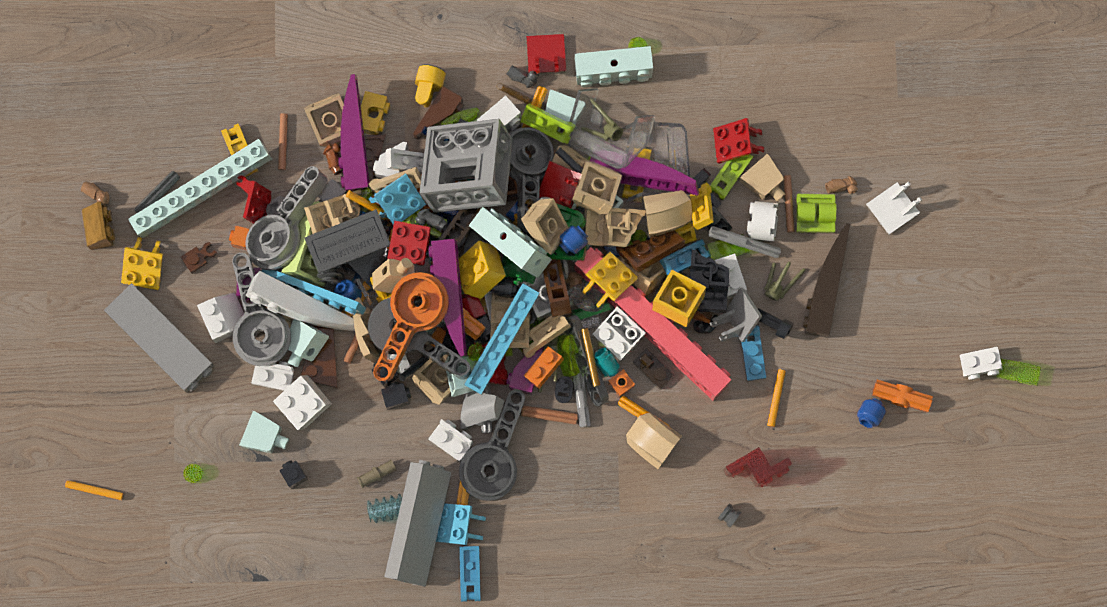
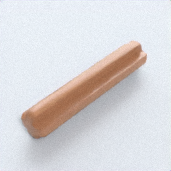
[521,406,578,424]

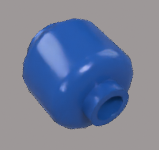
[560,225,588,254]
[333,280,362,301]
[857,398,886,428]

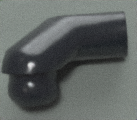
[693,315,718,333]

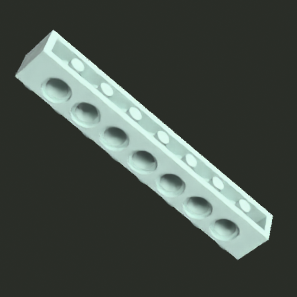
[128,139,272,238]

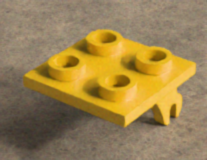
[121,237,163,290]
[582,252,638,308]

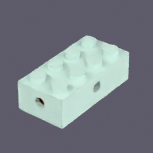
[575,46,653,87]
[469,207,552,278]

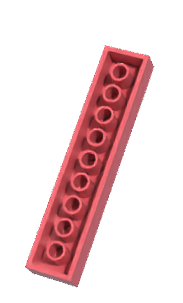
[574,247,731,401]

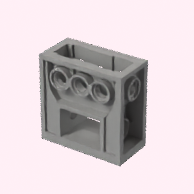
[420,118,513,213]

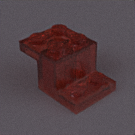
[723,447,792,488]

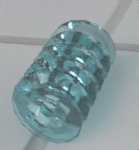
[367,494,402,523]

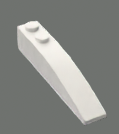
[246,271,355,331]

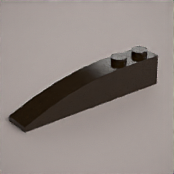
[432,168,512,258]
[803,223,850,338]

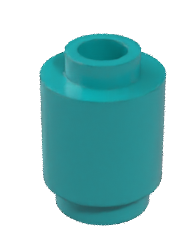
[594,348,620,377]

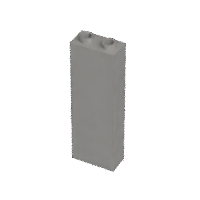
[104,283,214,393]
[384,460,451,587]

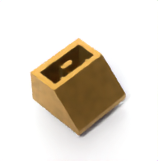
[82,202,115,250]

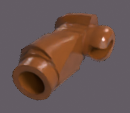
[323,143,343,175]

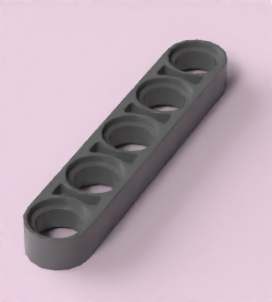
[565,315,609,406]

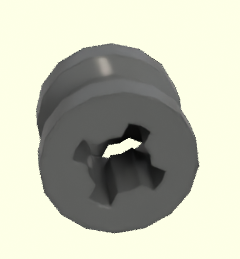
[718,503,742,528]

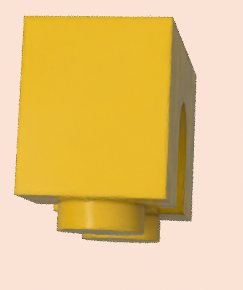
[361,91,390,135]

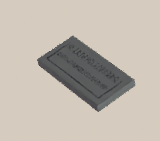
[304,209,390,274]

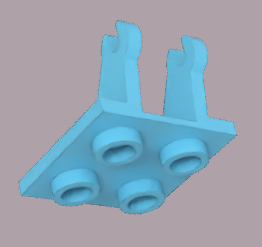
[369,174,426,225]
[436,503,486,545]

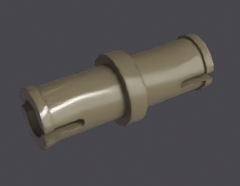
[357,460,397,488]

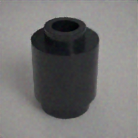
[489,277,518,298]

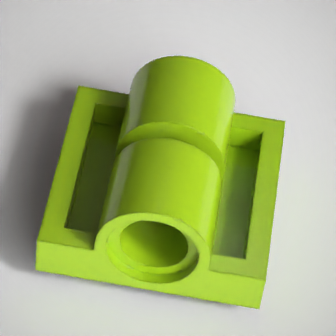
[796,194,836,233]

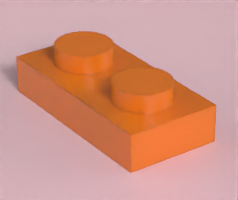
[524,346,564,389]

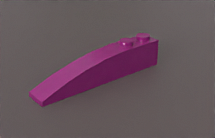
[339,74,371,192]
[589,150,699,195]
[429,239,467,357]

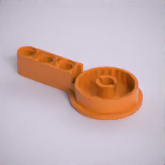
[373,272,449,381]

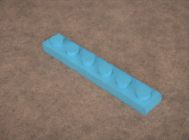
[261,269,366,315]
[464,284,540,395]

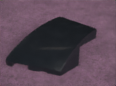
[690,250,730,313]

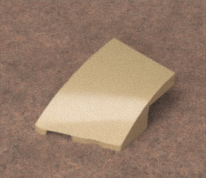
[304,189,361,234]
[583,208,646,247]
[490,292,530,348]
[353,297,380,363]

